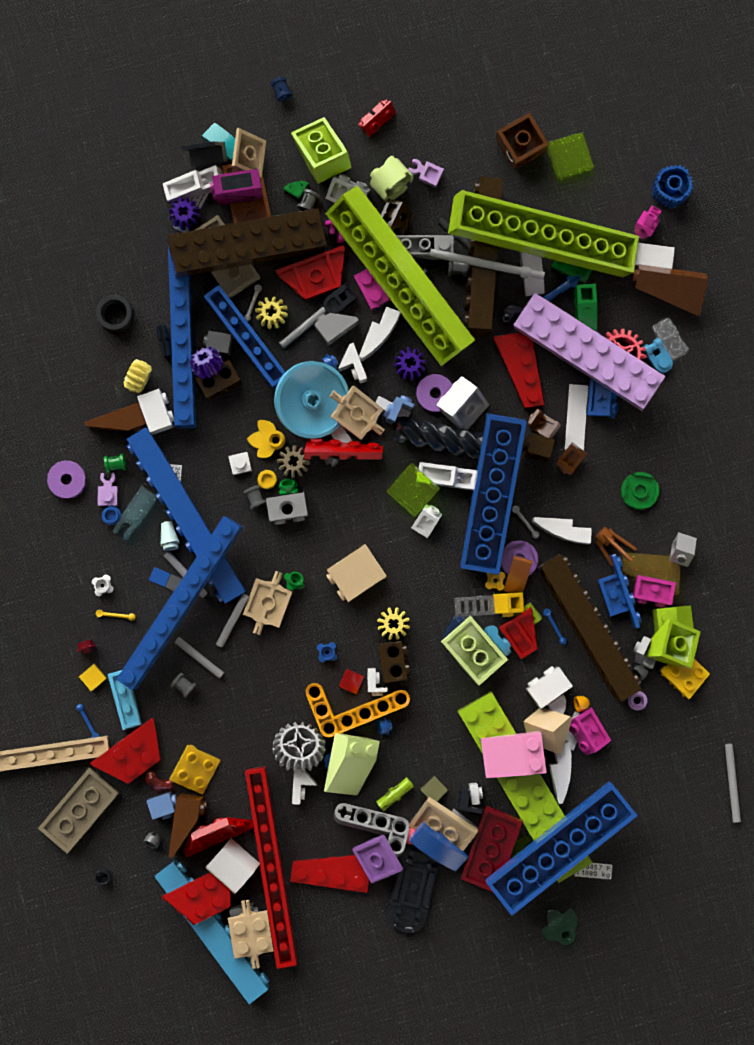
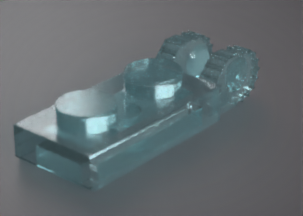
[113,486,157,540]

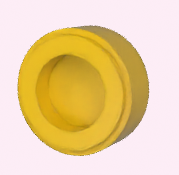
[258,470,277,490]

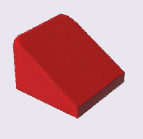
[339,669,364,694]

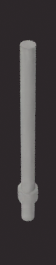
[430,249,545,280]

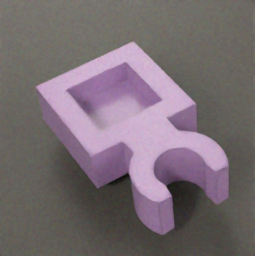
[408,159,444,188]
[98,473,118,506]

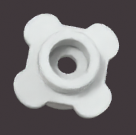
[92,575,113,596]

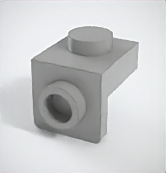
[633,636,657,669]

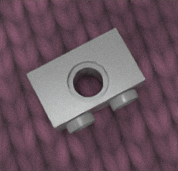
[266,492,308,525]

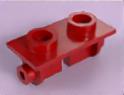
[358,99,396,138]

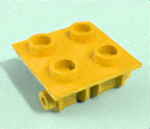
[660,659,710,700]
[169,744,221,795]

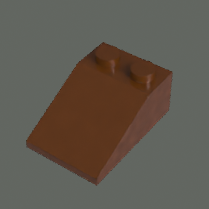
[168,793,207,858]

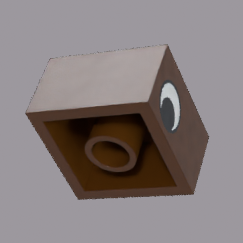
[495,113,549,170]

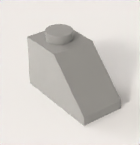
[314,313,359,346]

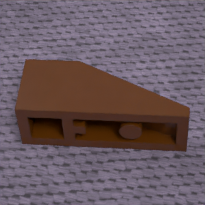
[84,402,148,434]

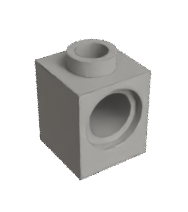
[669,532,697,567]

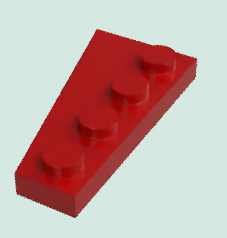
[493,332,544,409]
[304,438,383,459]
[290,854,369,893]

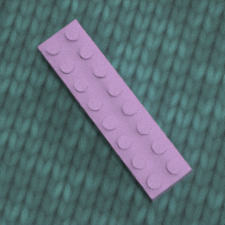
[514,293,665,411]

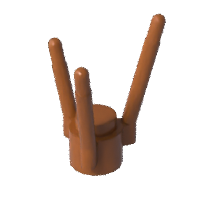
[595,526,637,566]

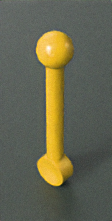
[96,610,136,621]

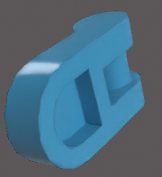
[643,337,673,373]
[484,626,512,657]

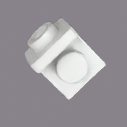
[411,504,442,538]
[367,668,388,696]

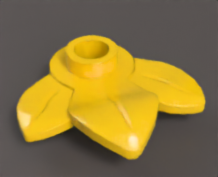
[247,420,285,458]

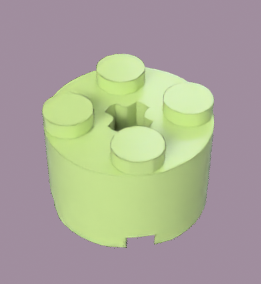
[370,156,414,202]

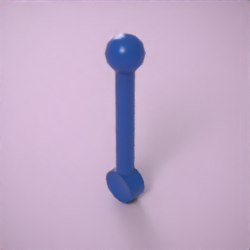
[543,609,567,645]
[76,704,100,738]

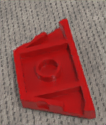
[275,245,345,301]
[90,718,160,784]
[183,817,254,858]
[161,872,230,925]

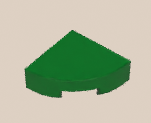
[283,181,309,200]

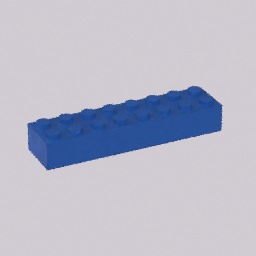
[460,413,527,574]
[486,781,637,916]

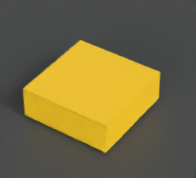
[79,664,107,691]

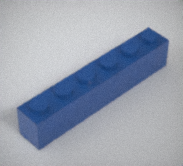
[204,285,285,390]

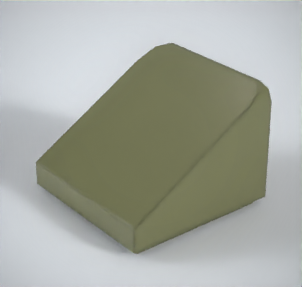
[421,776,448,802]

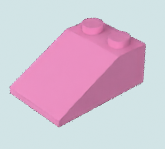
[481,731,546,778]

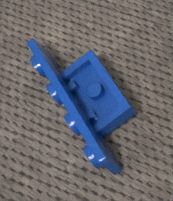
[597,554,642,629]

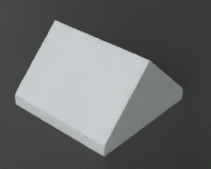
[206,838,260,894]

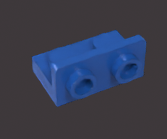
[587,378,618,418]

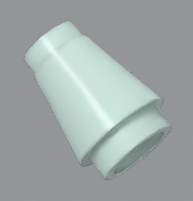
[161,521,180,551]

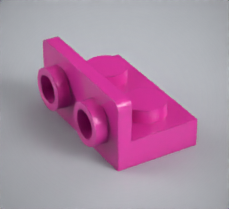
[354,269,391,310]
[633,575,676,608]
[569,707,611,755]

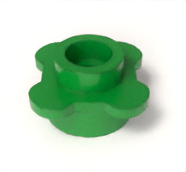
[279,479,298,495]
[284,572,304,591]

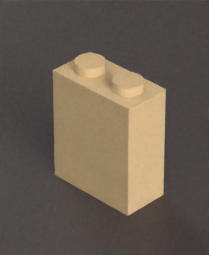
[326,544,387,602]

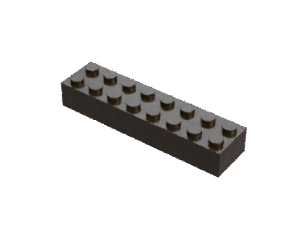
[463,176,503,337]
[167,208,327,278]
[536,554,642,702]

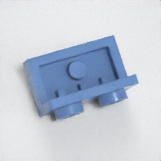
[384,396,415,424]

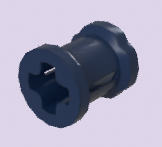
[270,77,293,102]

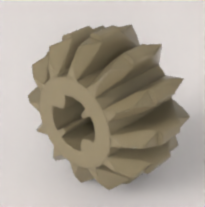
[277,446,310,478]

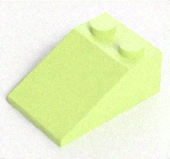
[441,616,508,685]
[324,733,380,795]

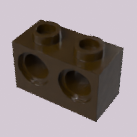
[381,199,413,235]
[196,360,242,401]
[522,433,555,462]
[378,641,410,683]

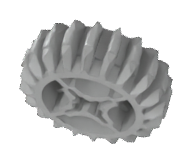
[273,722,325,773]

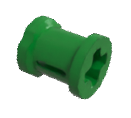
[104,453,127,473]

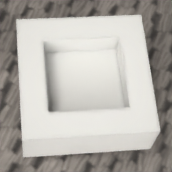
[228,452,252,475]
[469,783,483,805]

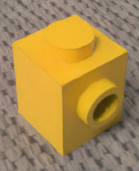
[493,593,524,617]

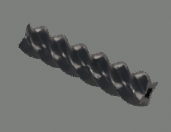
[394,416,483,460]

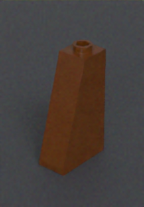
[632,264,708,316]

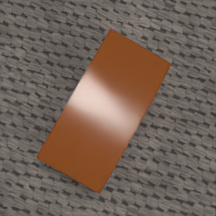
[503,556,533,593]

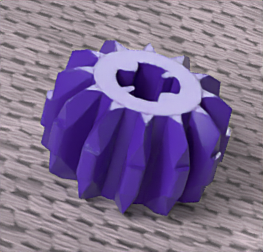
[168,197,201,230]
[189,346,224,379]
[394,347,426,380]

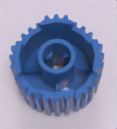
[651,165,693,208]

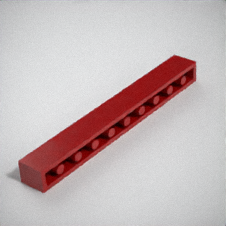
[245,766,297,969]

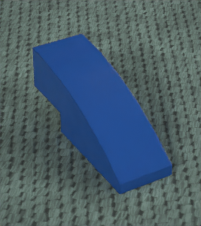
[410,822,468,871]

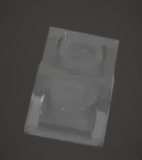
[652,317,689,361]

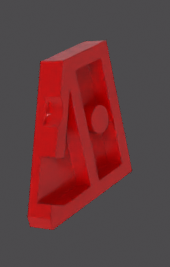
[499,607,537,659]

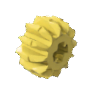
[256,297,288,329]
[124,359,152,394]
[377,608,410,640]

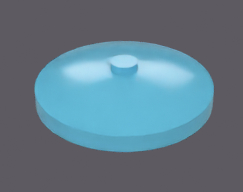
[274,361,349,438]

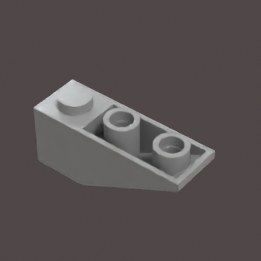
[396,235,453,260]

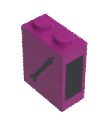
[210,169,264,206]

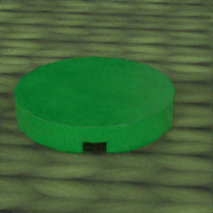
[621,472,659,510]

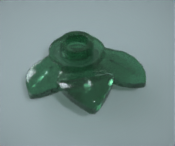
[541,908,578,945]

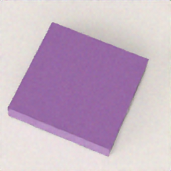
[352,834,403,884]

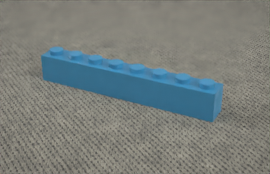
[155,860,270,1004]

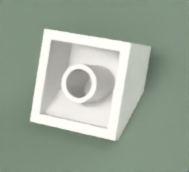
[437,376,489,430]

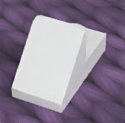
[339,343,367,384]
[292,769,317,804]

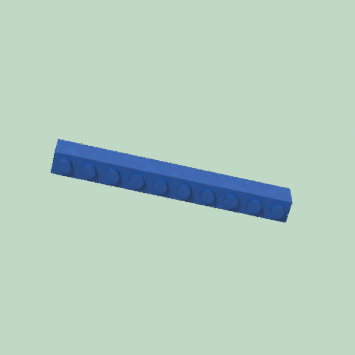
[168,248,196,429]
[127,427,246,604]
[116,516,244,690]

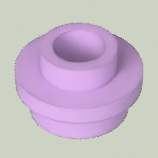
[628,691,647,710]

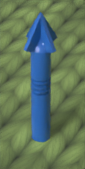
[543,275,582,302]

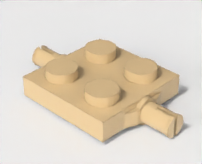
[329,386,385,440]
[243,571,293,635]
[228,900,273,969]

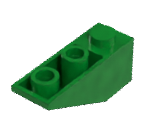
[574,284,597,332]

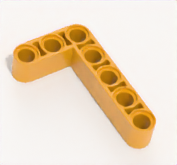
[306,683,410,737]

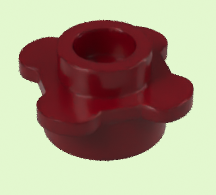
[76,639,97,654]

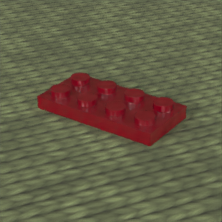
[461,806,523,892]

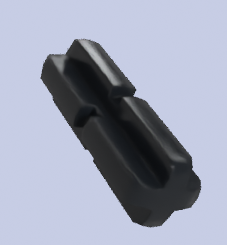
[156,325,172,358]

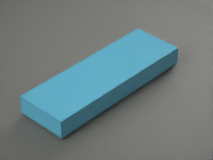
[108,670,142,730]

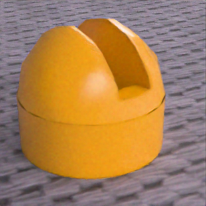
[574,696,590,712]

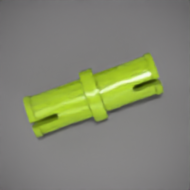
[376,777,414,811]

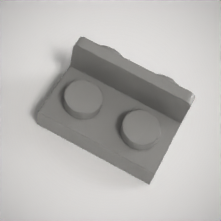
[325,174,371,203]

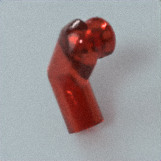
[145,771,173,790]

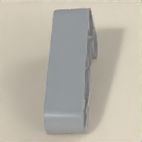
[334,803,409,857]

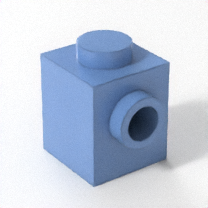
[147,791,177,820]

